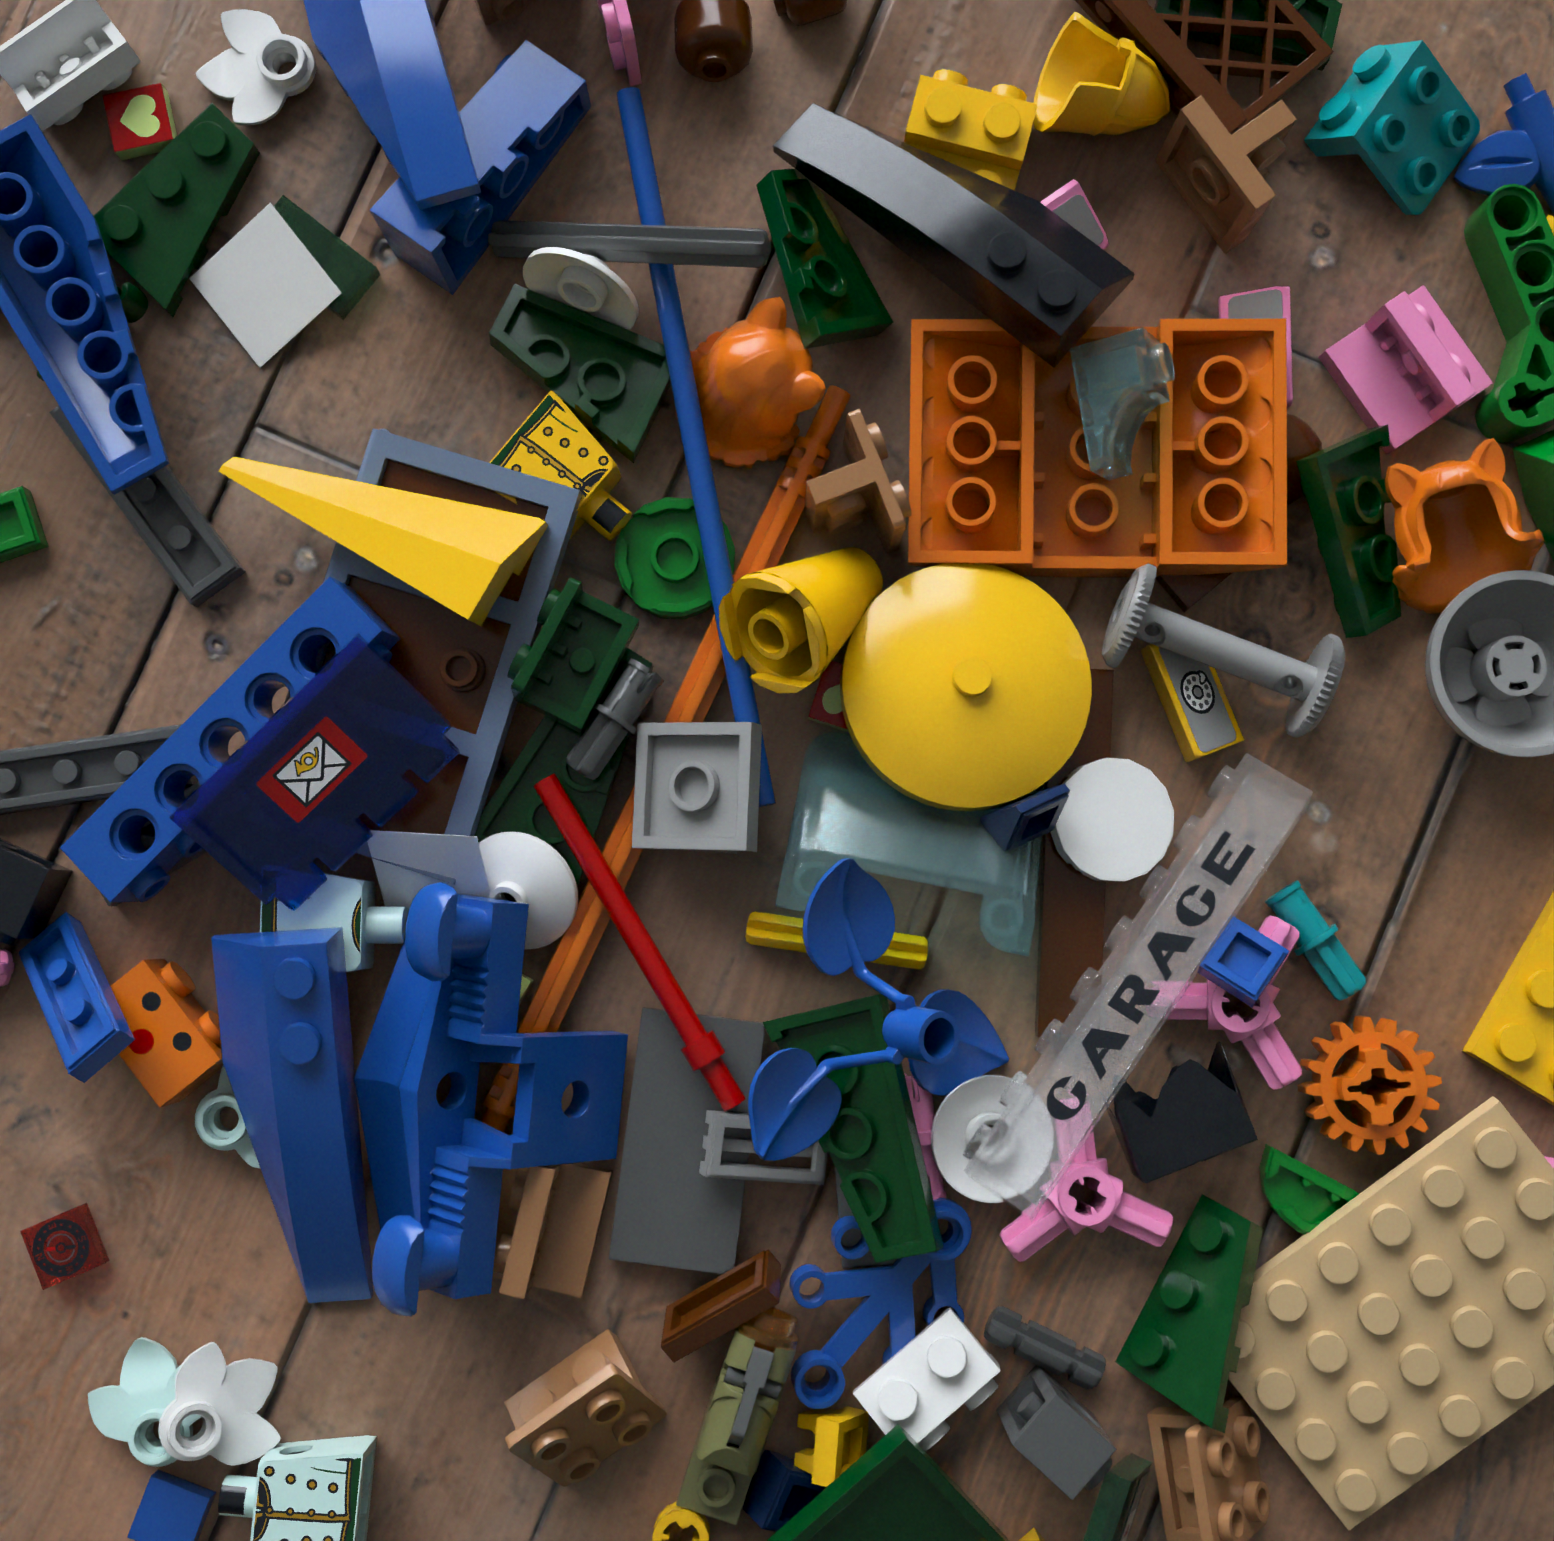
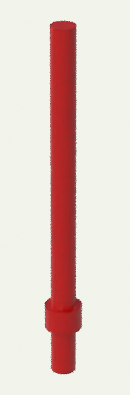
[534,774,746,1112]

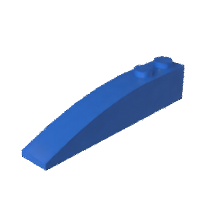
[303,0,482,210]
[0,114,170,495]
[211,927,374,1303]

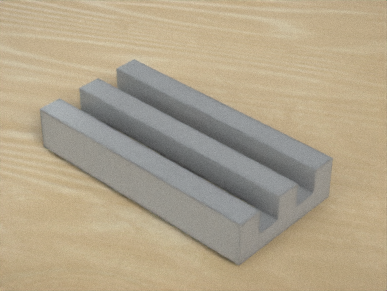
[699,1110,828,1185]

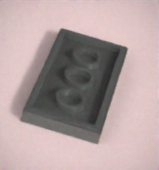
[609,1007,765,1274]

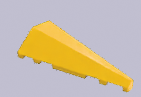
[218,457,549,626]

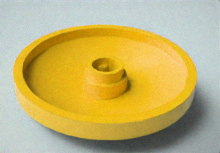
[840,563,1092,811]

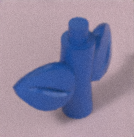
[1453,73,1554,216]

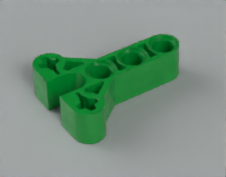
[1464,184,1554,443]

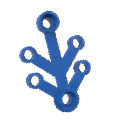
[789,1198,972,1409]

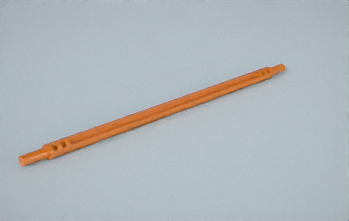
[481,385,851,1132]

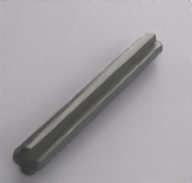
[487,220,771,268]

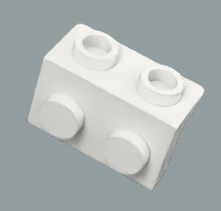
[0,0,142,132]
[853,1307,1001,1451]

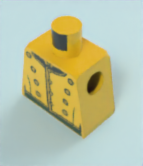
[489,390,632,541]

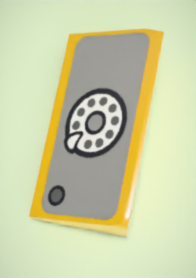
[1140,644,1244,763]

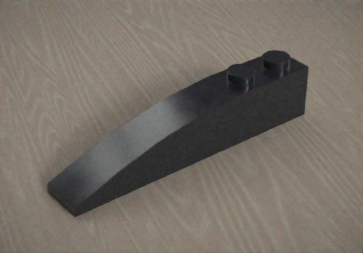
[773,103,1135,368]

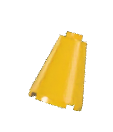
[719,547,883,694]

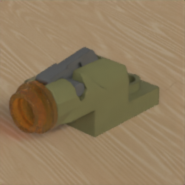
[676,1307,799,1526]

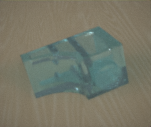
[1070,327,1175,480]

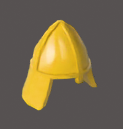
[1033,12,1170,136]

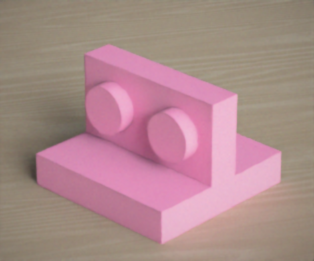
[1318,285,1493,455]

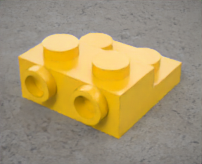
[904,69,1038,191]

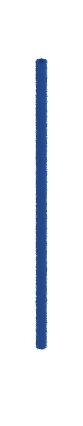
[616,87,776,807]

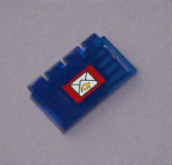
[169,633,460,911]

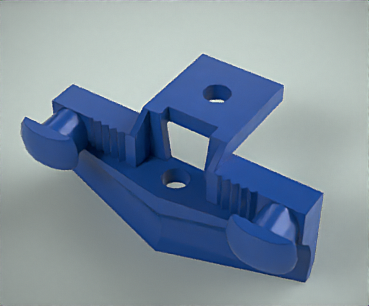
[354,882,628,1317]

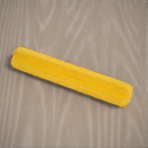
[745,911,929,970]

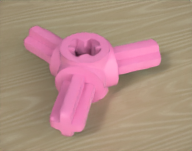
[1146,915,1302,1090]
[999,1099,1173,1262]

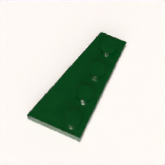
[475,648,654,889]
[763,994,944,1263]

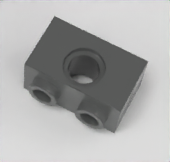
[996,1365,1117,1500]

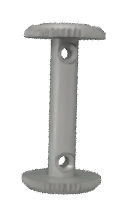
[1102,563,1346,738]

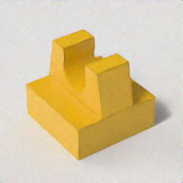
[794,1406,869,1487]

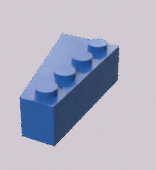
[370,40,591,295]

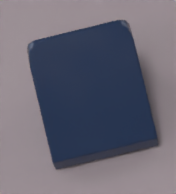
[980,784,1070,851]
[742,1450,826,1532]

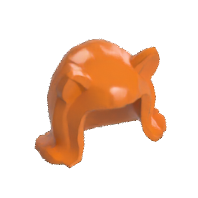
[674,297,826,468]
[1385,438,1545,614]

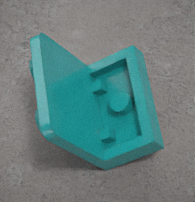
[1304,40,1480,215]

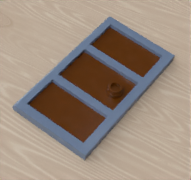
[247,429,582,885]

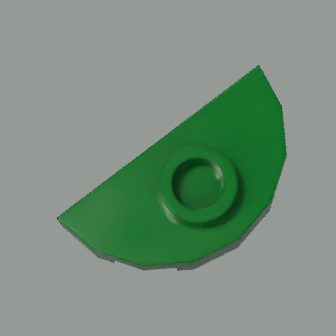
[1259,1144,1360,1234]

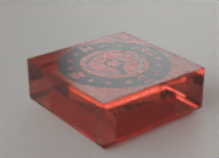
[20,1203,110,1290]

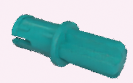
[1265,880,1367,1001]

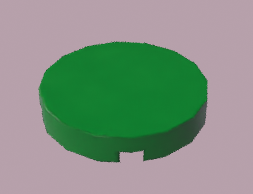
[614,497,735,620]

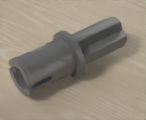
[566,658,664,780]

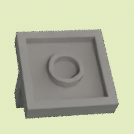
[632,722,762,854]

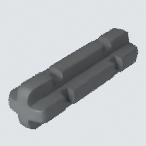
[984,1306,1106,1390]

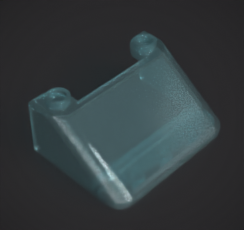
[775,732,1044,956]

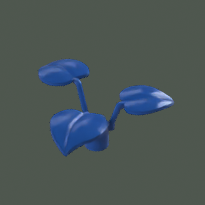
[748,858,1009,1161]

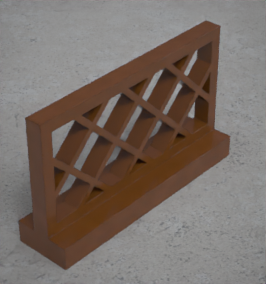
[1075,0,1334,135]

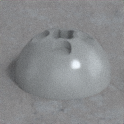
[1425,570,1554,757]

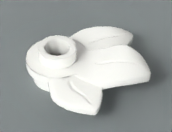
[196,9,316,125]
[158,1342,281,1466]

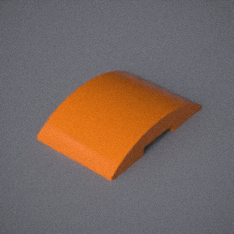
[908,318,1287,578]

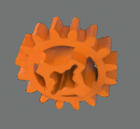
[1297,1015,1442,1155]

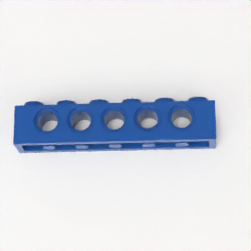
[60,577,401,902]

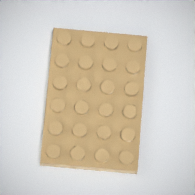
[1228,1096,1554,1531]

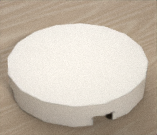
[1050,758,1174,882]

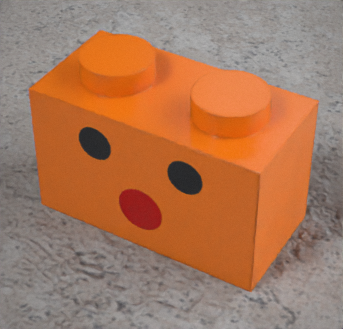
[111,958,223,1108]

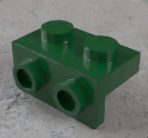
[507,577,639,734]

